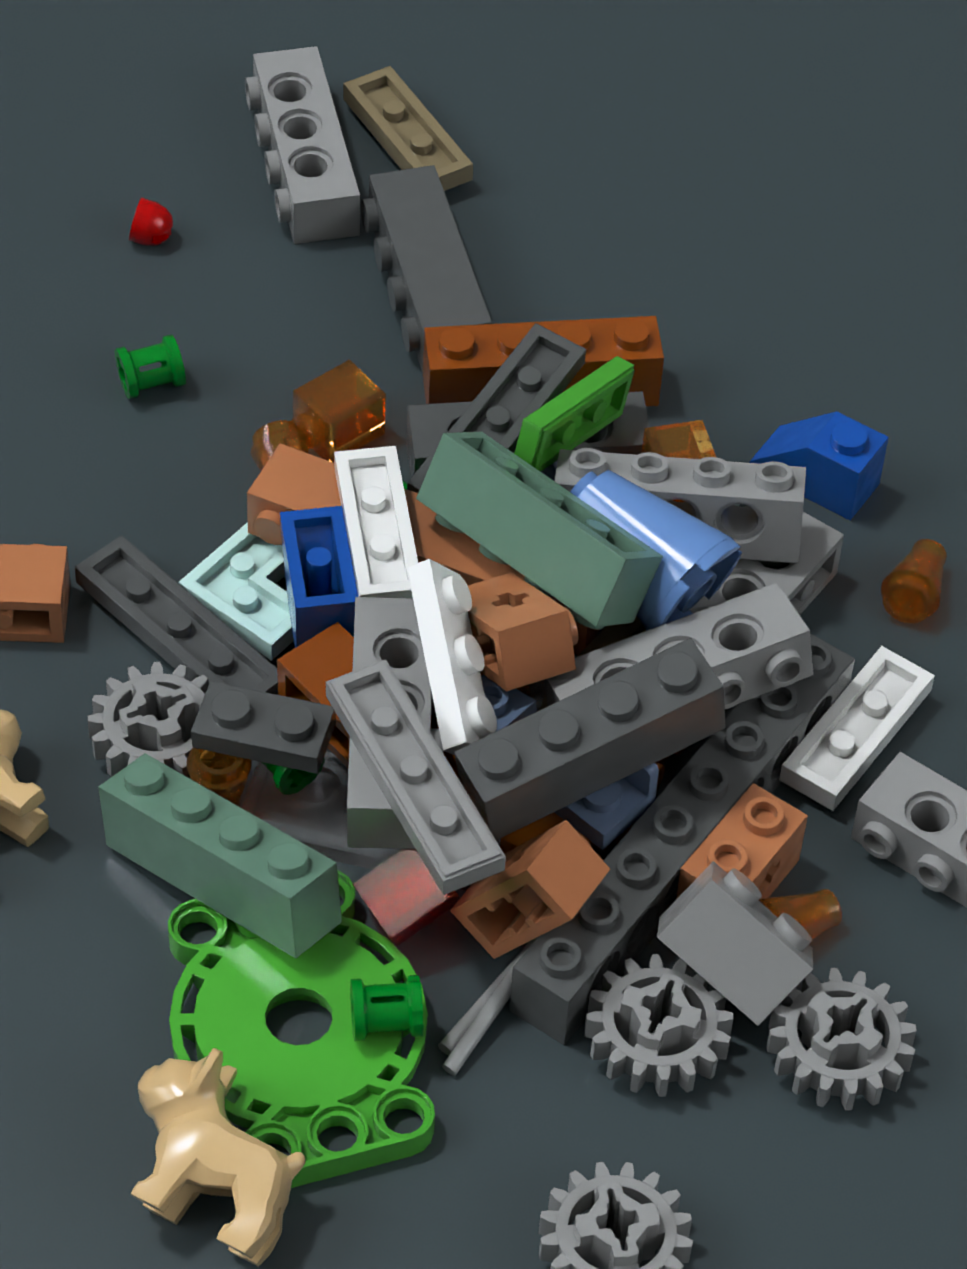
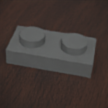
[190,681,336,774]

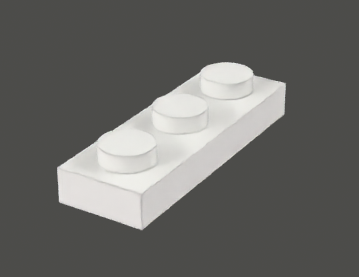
[334,446,418,598]
[407,559,497,755]
[779,646,935,811]

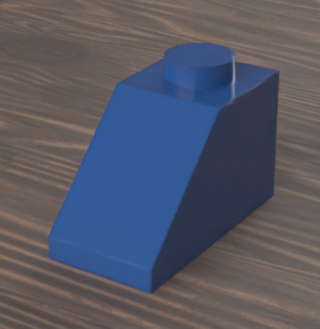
[749,411,889,521]
[280,506,358,648]

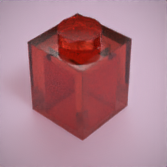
[352,849,460,946]

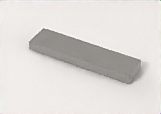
[326,659,506,895]

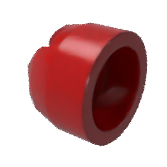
[129,197,173,246]

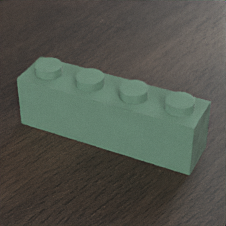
[416,432,663,629]
[98,753,342,958]

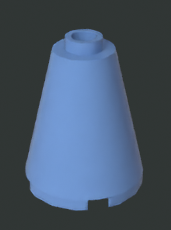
[570,470,742,631]

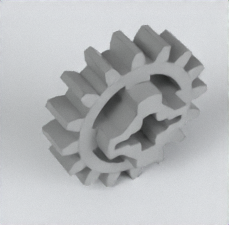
[88,662,222,777]
[584,954,733,1097]
[767,968,917,1111]
[538,1162,693,1269]

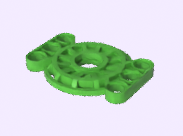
[168,870,435,1188]

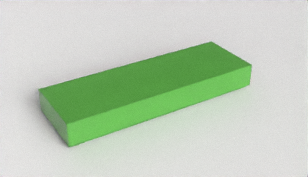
[514,356,635,472]

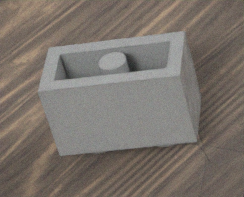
[657,861,813,1026]

